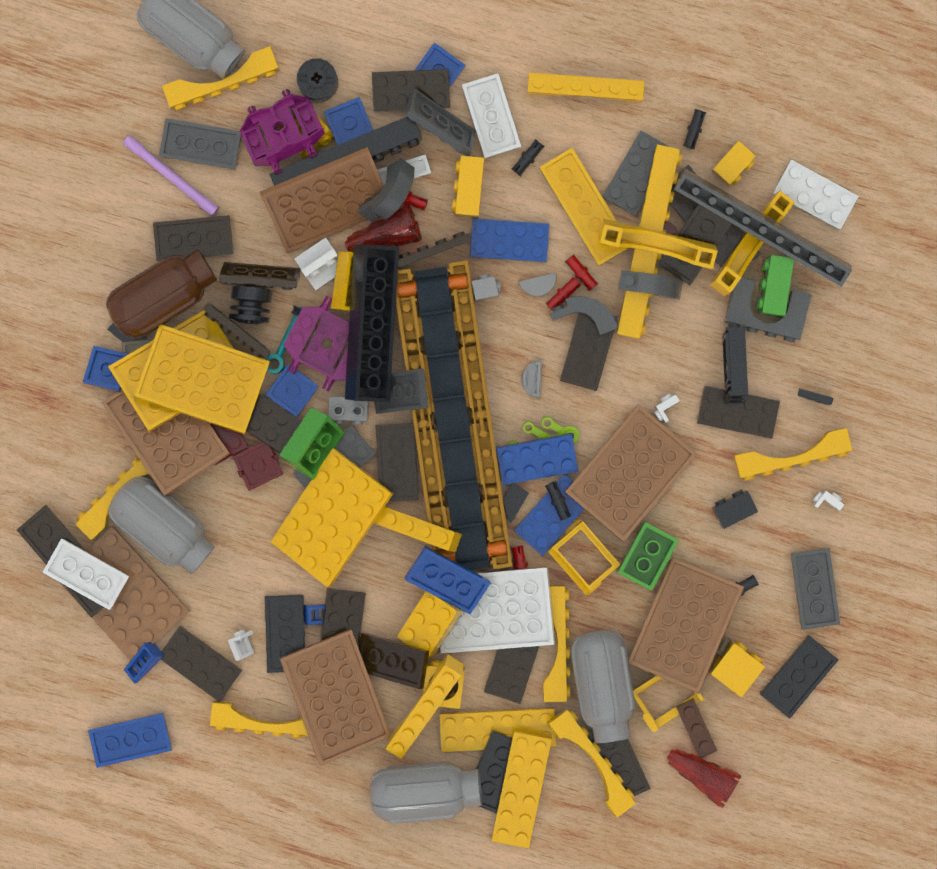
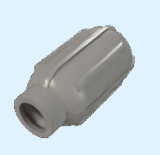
[137,0,245,79]
[109,476,215,575]
[571,630,635,743]
[370,762,482,824]

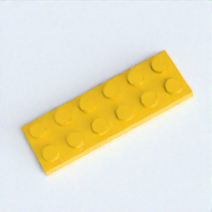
[539,148,628,266]
[440,707,556,752]
[491,730,552,849]

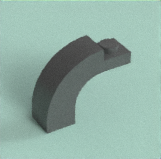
[359,158,415,222]
[618,270,683,300]
[550,296,618,336]

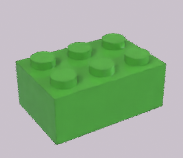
[756,255,794,318]
[279,408,345,480]
[616,521,679,591]

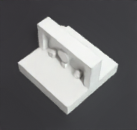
[294,237,338,291]

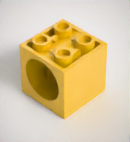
[709,641,765,698]
[423,659,465,709]

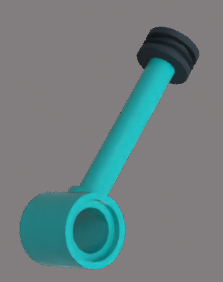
[265,306,303,374]

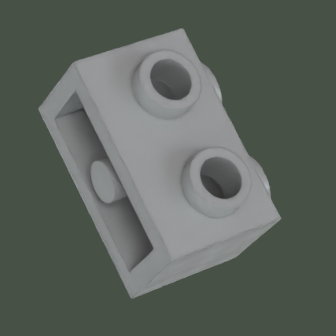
[472,274,501,302]
[329,397,368,425]

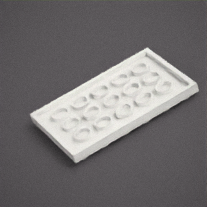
[440,567,555,654]

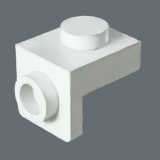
[654,393,679,423]
[812,490,844,511]
[228,629,254,661]

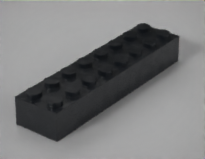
[269,116,422,186]
[345,244,399,402]

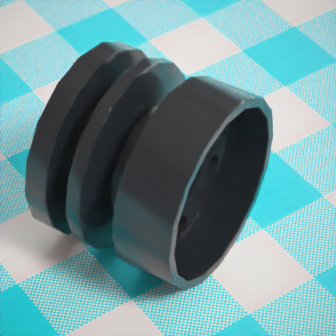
[297,58,338,103]
[229,286,272,325]

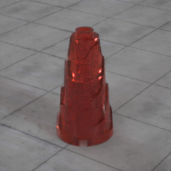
[345,204,422,252]
[666,748,742,809]

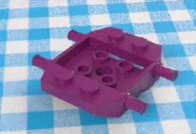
[240,89,325,174]
[284,296,349,392]

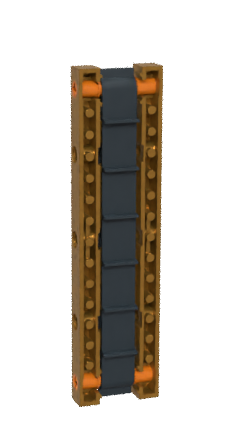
[396,260,513,570]

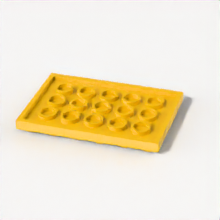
[108,310,234,432]
[134,324,270,434]
[271,448,394,588]

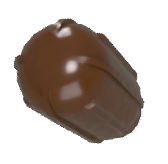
[106,249,217,339]

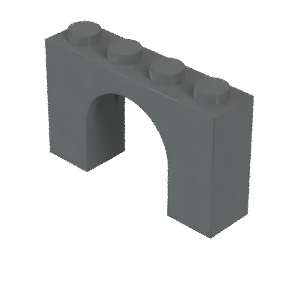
[724,277,812,343]

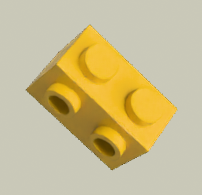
[712,141,755,186]

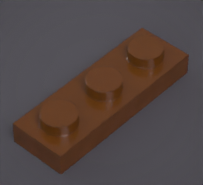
[676,698,717,759]

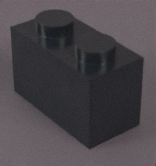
[712,489,758,529]

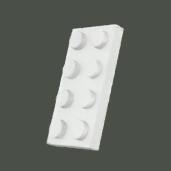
[462,73,521,159]
[772,160,859,230]
[43,538,130,610]

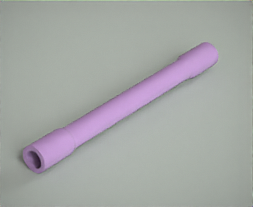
[123,135,219,216]

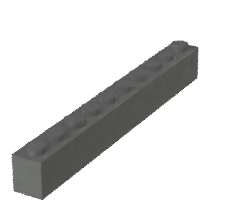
[674,168,852,287]

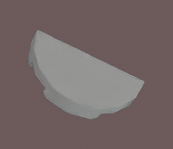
[519,273,556,296]
[522,360,542,398]

